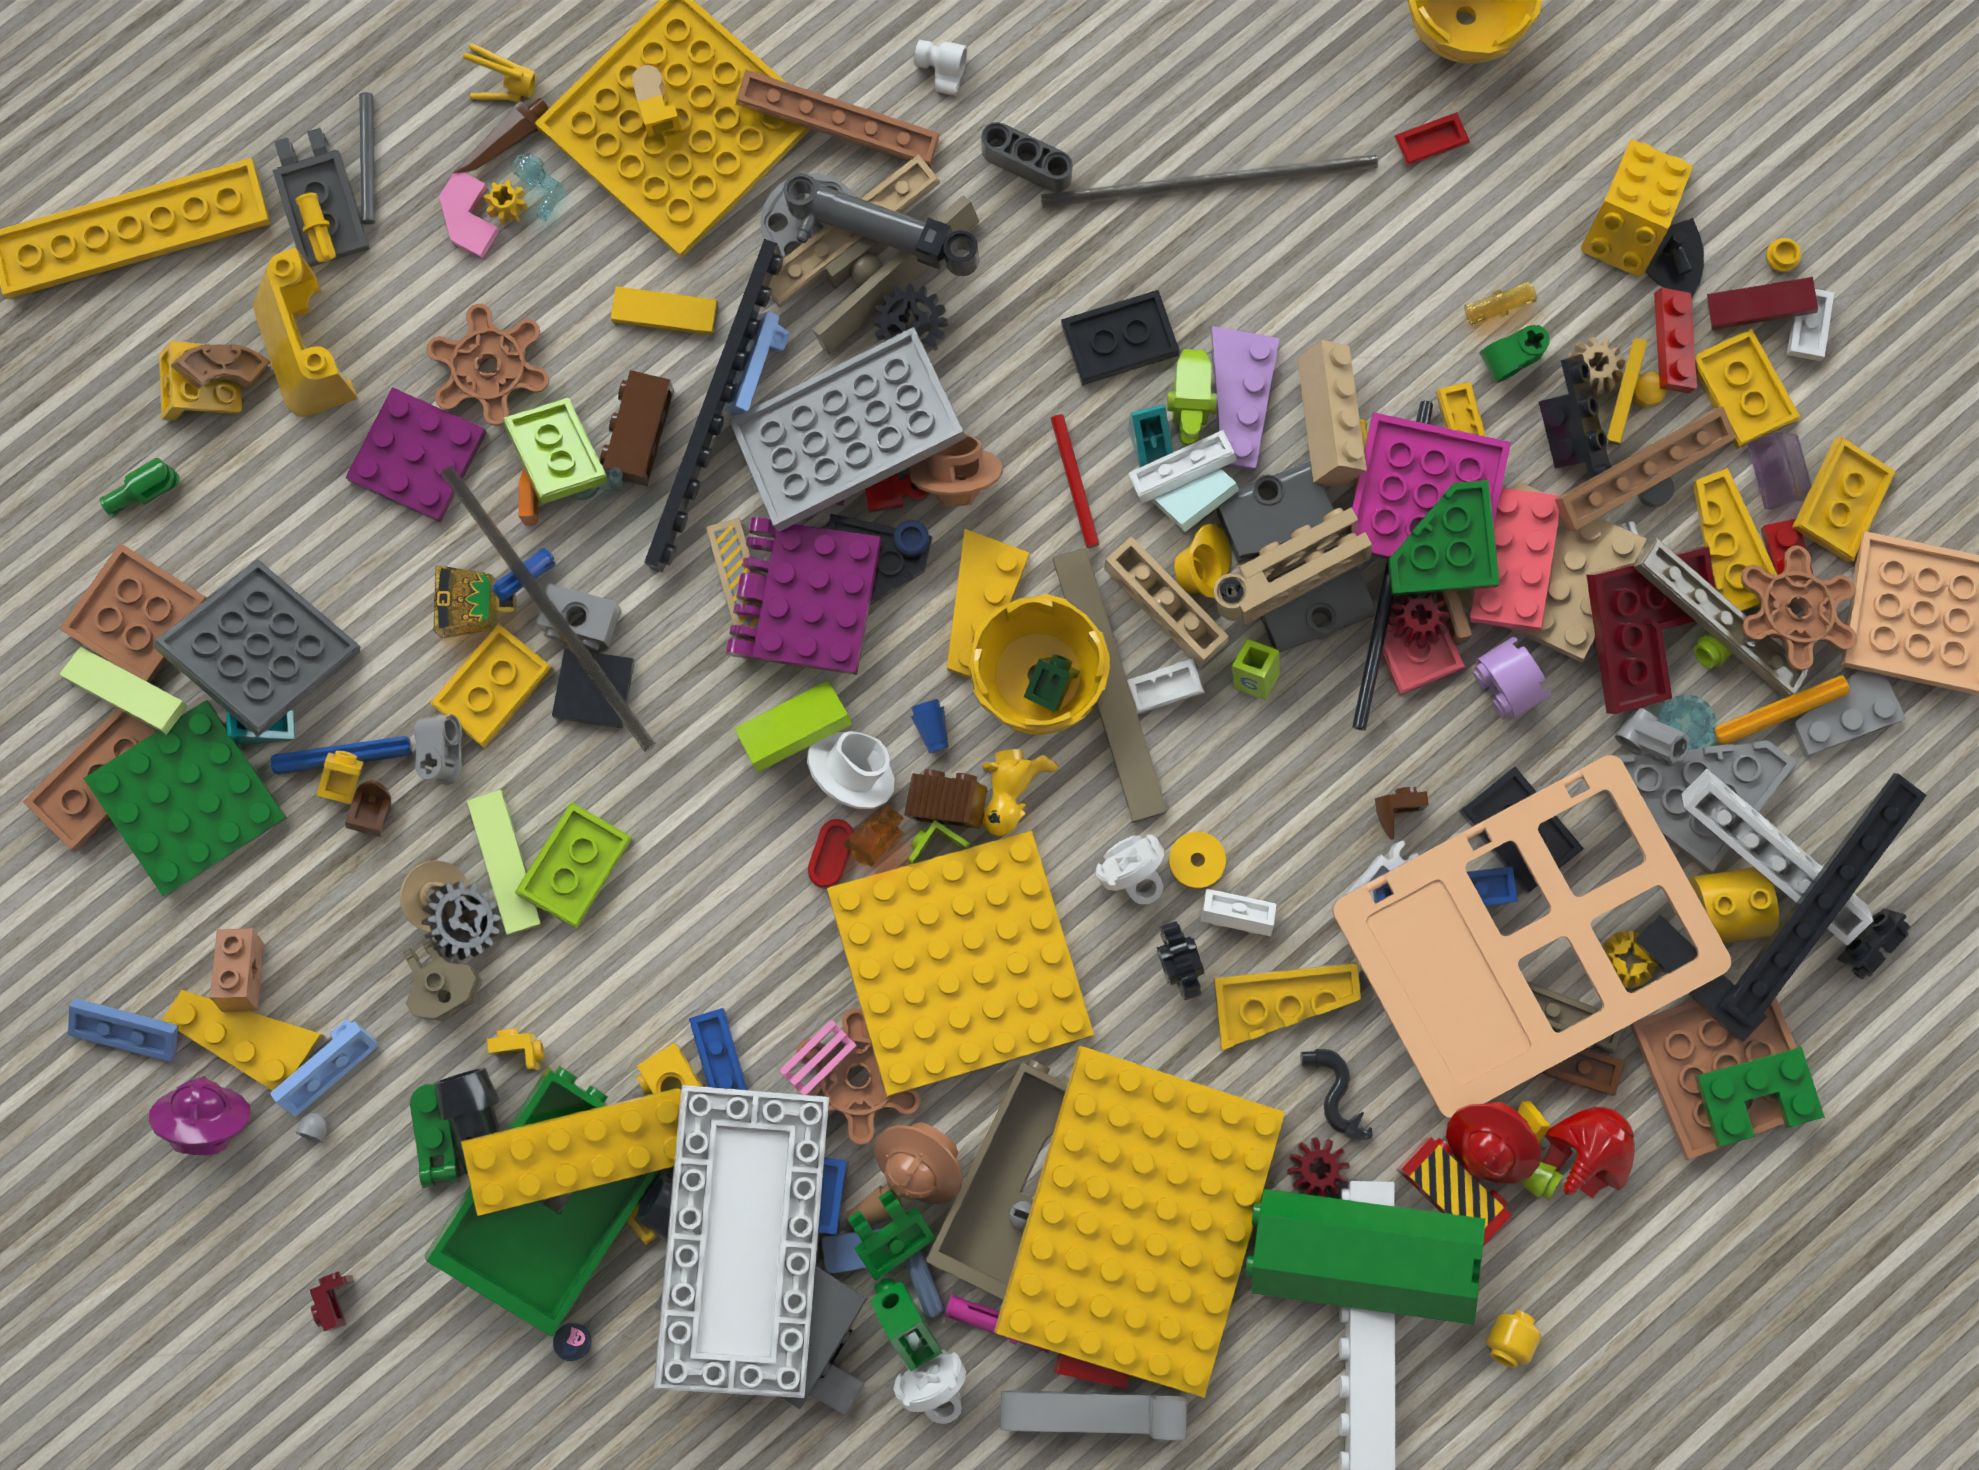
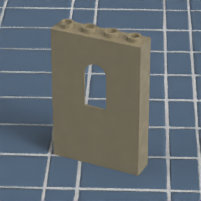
[926,1059,1069,1300]

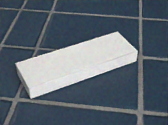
[1128,430,1238,504]

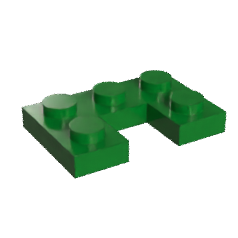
[1694,1047,1825,1147]

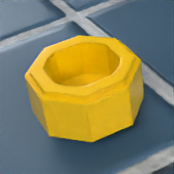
[1633,372,1668,408]

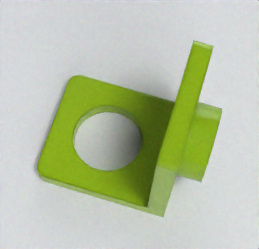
[908,820,969,864]

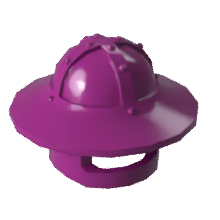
[149,1076,250,1155]

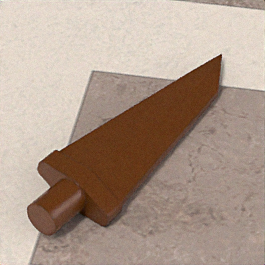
[453,98,548,173]

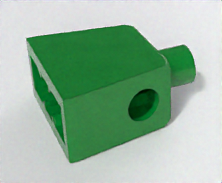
[870,1278,943,1372]

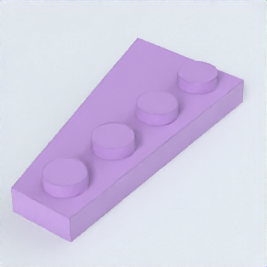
[1211,326,1279,472]

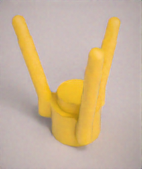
[463,43,536,103]

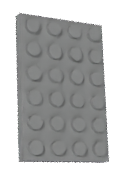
[729,327,967,532]

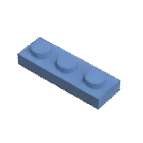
[68,998,178,1062]

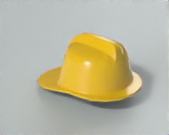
[1174,523,1231,598]

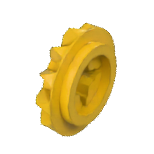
[1602,930,1658,988]

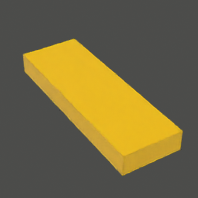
[610,286,718,336]
[1607,338,1647,446]

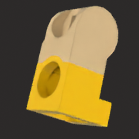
[632,65,681,137]

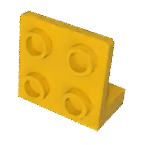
[159,341,242,421]

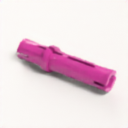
[944,1294,1050,1354]

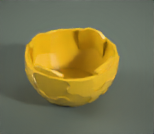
[1407,0,1542,64]
[969,593,1110,735]

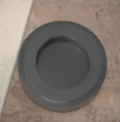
[1638,477,1674,507]

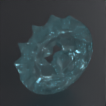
[1659,694,1716,750]

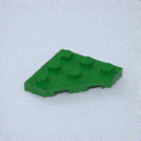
[1388,480,1500,596]

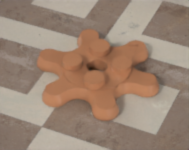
[426,304,549,426]
[1741,545,1857,671]
[796,1008,920,1145]

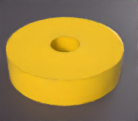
[1168,831,1226,890]

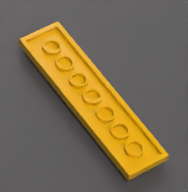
[0,158,271,299]

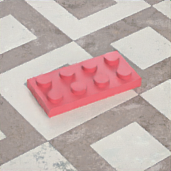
[1470,488,1562,632]

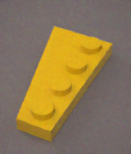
[1693,468,1777,612]
[947,529,1029,679]
[162,990,324,1091]

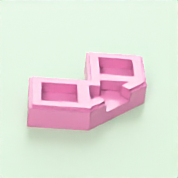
[439,172,499,259]

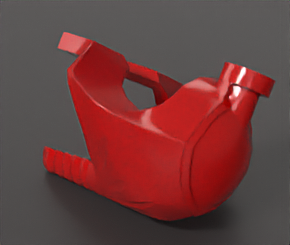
[1542,1107,1635,1198]

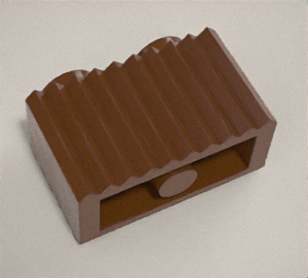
[904,769,988,829]

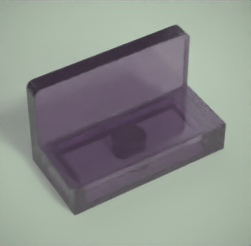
[1747,432,1812,510]

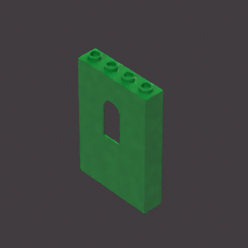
[425,1066,659,1337]

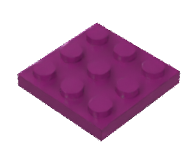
[345,387,487,523]

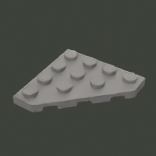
[1602,740,1797,873]

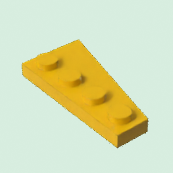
[1213,963,1361,1050]

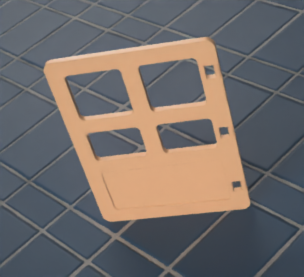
[1332,755,1731,1118]

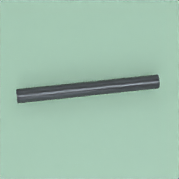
[359,92,375,225]

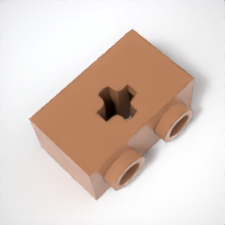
[210,928,264,1012]

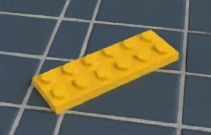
[461,1088,681,1216]

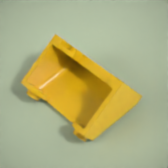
[253,247,358,417]

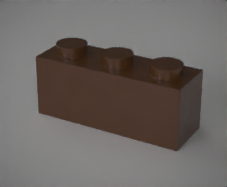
[600,370,674,486]

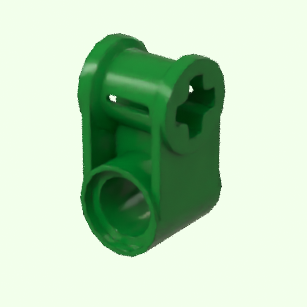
[1479,325,1550,383]

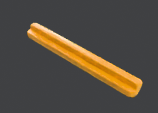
[1714,676,1850,745]

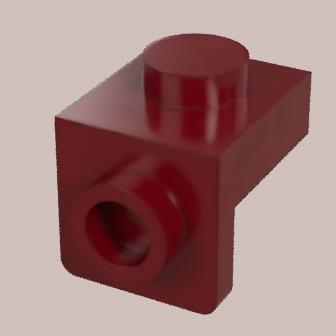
[310,1271,354,1332]

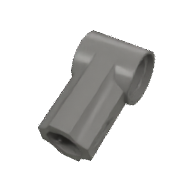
[1615,708,1690,763]

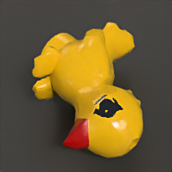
[981,749,1059,836]

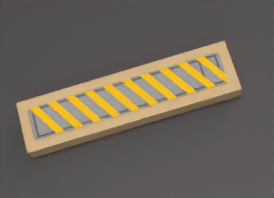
[706,518,762,660]

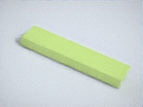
[59,646,188,735]
[467,790,543,936]

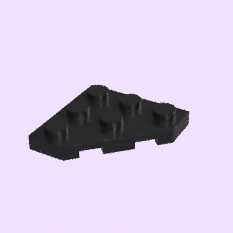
[827,514,933,605]

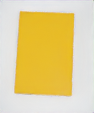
[1695,329,1801,449]
[1792,436,1896,562]
[430,623,553,749]

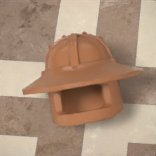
[909,434,1003,506]
[874,1122,963,1204]

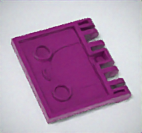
[725,517,882,675]

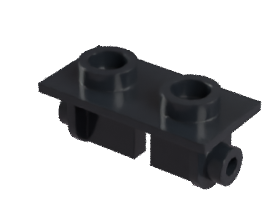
[1837,908,1910,979]

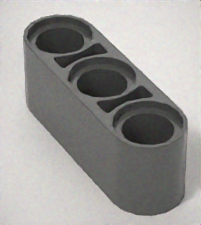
[981,122,1073,192]

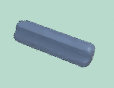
[905,1249,944,1318]

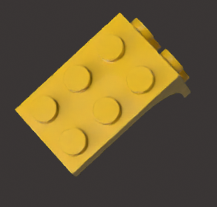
[1581,139,1693,276]

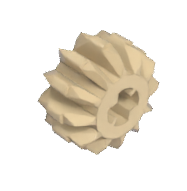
[1567,337,1626,397]

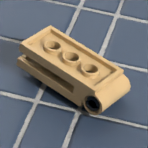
[1214,507,1372,625]

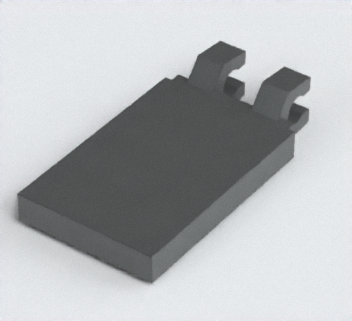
[273,128,370,267]

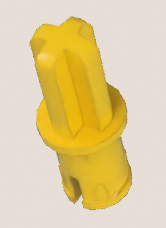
[296,193,336,262]

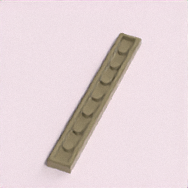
[1053,547,1167,823]

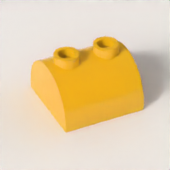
[1688,867,1779,944]

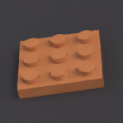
[59,543,208,684]

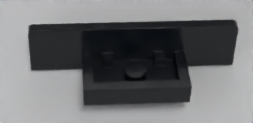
[1539,354,1612,479]

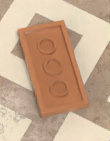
[22,708,158,852]

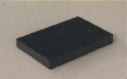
[1061,290,1180,385]
[1459,766,1584,894]

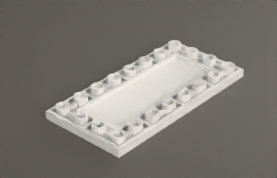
[654,1085,829,1398]

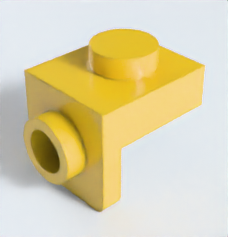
[316,751,363,805]
[487,1029,545,1071]

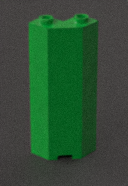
[1246,1189,1485,1325]

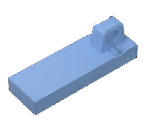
[723,311,789,416]
[270,1019,379,1117]

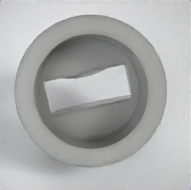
[295,1113,328,1143]
[1009,1201,1032,1230]

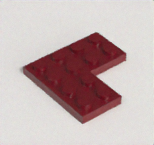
[1586,546,1715,714]

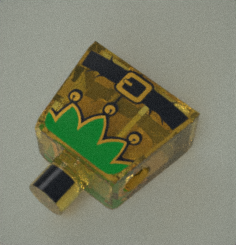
[433,566,517,638]

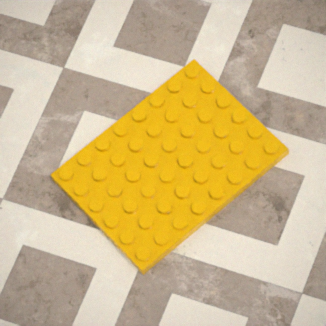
[994,1046,1285,1398]

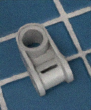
[414,714,462,785]

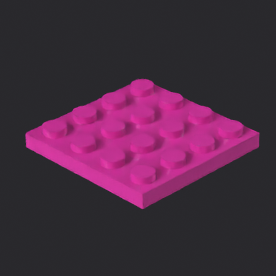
[1352,412,1511,559]

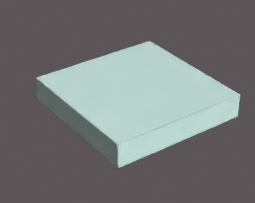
[1151,469,1239,532]

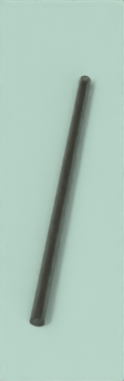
[1041,154,1378,208]
[441,466,656,752]

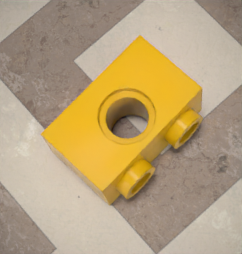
[637,1043,703,1095]

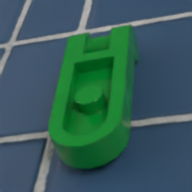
[410,1084,460,1188]

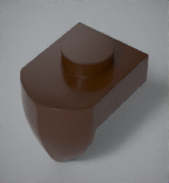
[345,780,391,837]
[1375,787,1429,840]

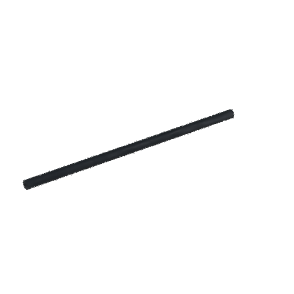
[1352,401,1433,731]

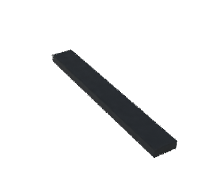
[1719,773,1927,1029]

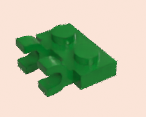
[847,1189,936,1280]

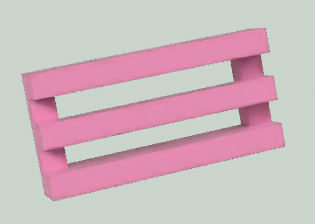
[779,1019,857,1095]

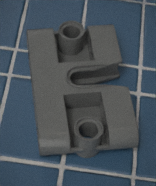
[1216,461,1375,653]

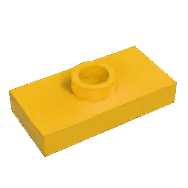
[1435,382,1486,437]

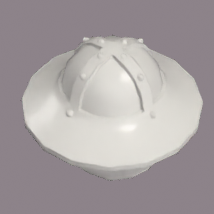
[807,731,895,809]

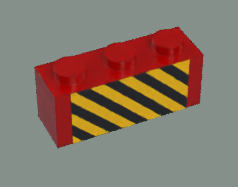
[1396,1137,1512,1246]

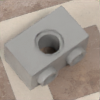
[537,584,621,651]

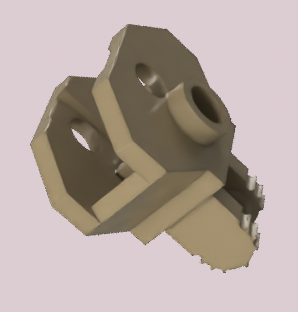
[403,938,482,1021]

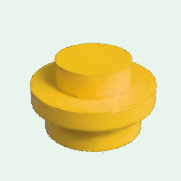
[1766,238,1801,272]

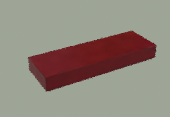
[1707,277,1818,330]

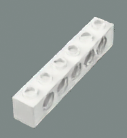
[1681,769,1873,945]

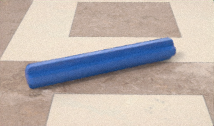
[271,736,412,775]

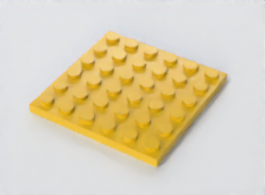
[535,0,811,259]
[827,830,1094,1097]

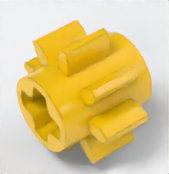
[484,179,528,225]

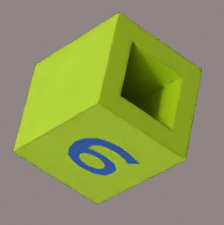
[1232,639,1281,700]

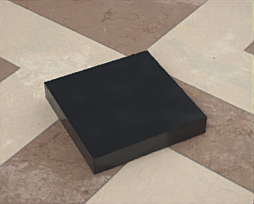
[552,648,635,729]

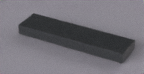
[1633,915,1767,1043]

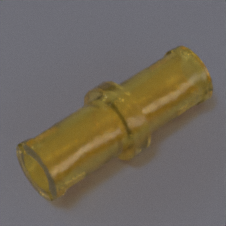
[1464,281,1537,325]

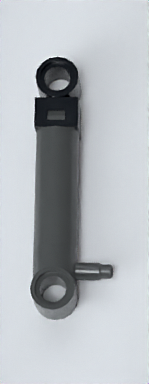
[783,173,979,276]

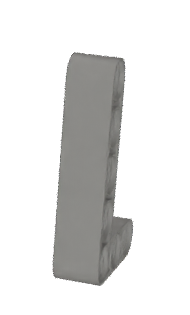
[1000,1391,1187,1440]

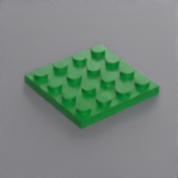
[83,700,287,897]

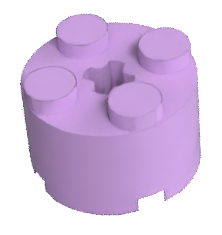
[1473,637,1551,719]

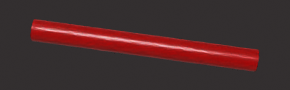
[1050,414,1099,548]

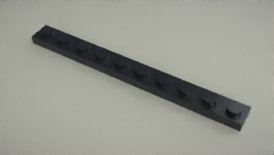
[644,239,783,573]

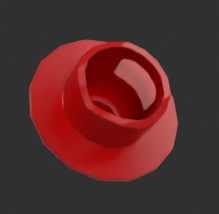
[1446,1102,1541,1184]

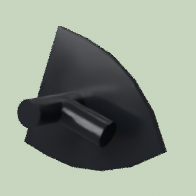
[1645,218,1704,299]

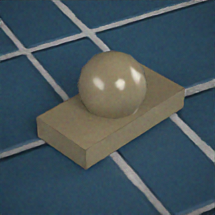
[825,237,888,289]

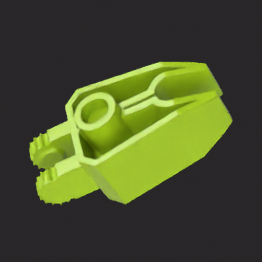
[1167,349,1217,447]

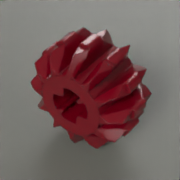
[1388,592,1450,649]
[1287,1137,1350,1197]

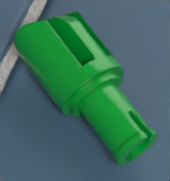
[99,458,180,517]

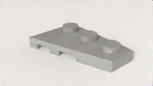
[1791,670,1906,757]

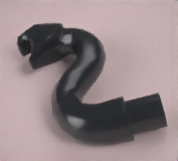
[1300,1049,1373,1140]

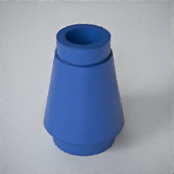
[910,699,949,753]

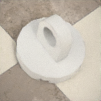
[1096,834,1164,904]
[893,1350,966,1424]

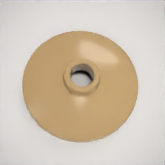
[400,860,469,931]

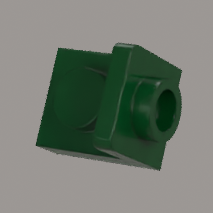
[1024,654,1080,712]

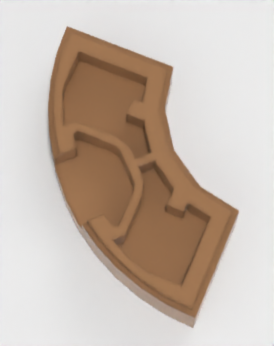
[171,344,271,389]

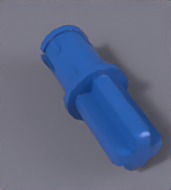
[492,548,556,601]

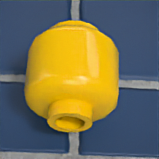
[1486,1310,1541,1369]

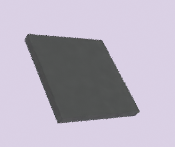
[153,560,361,737]

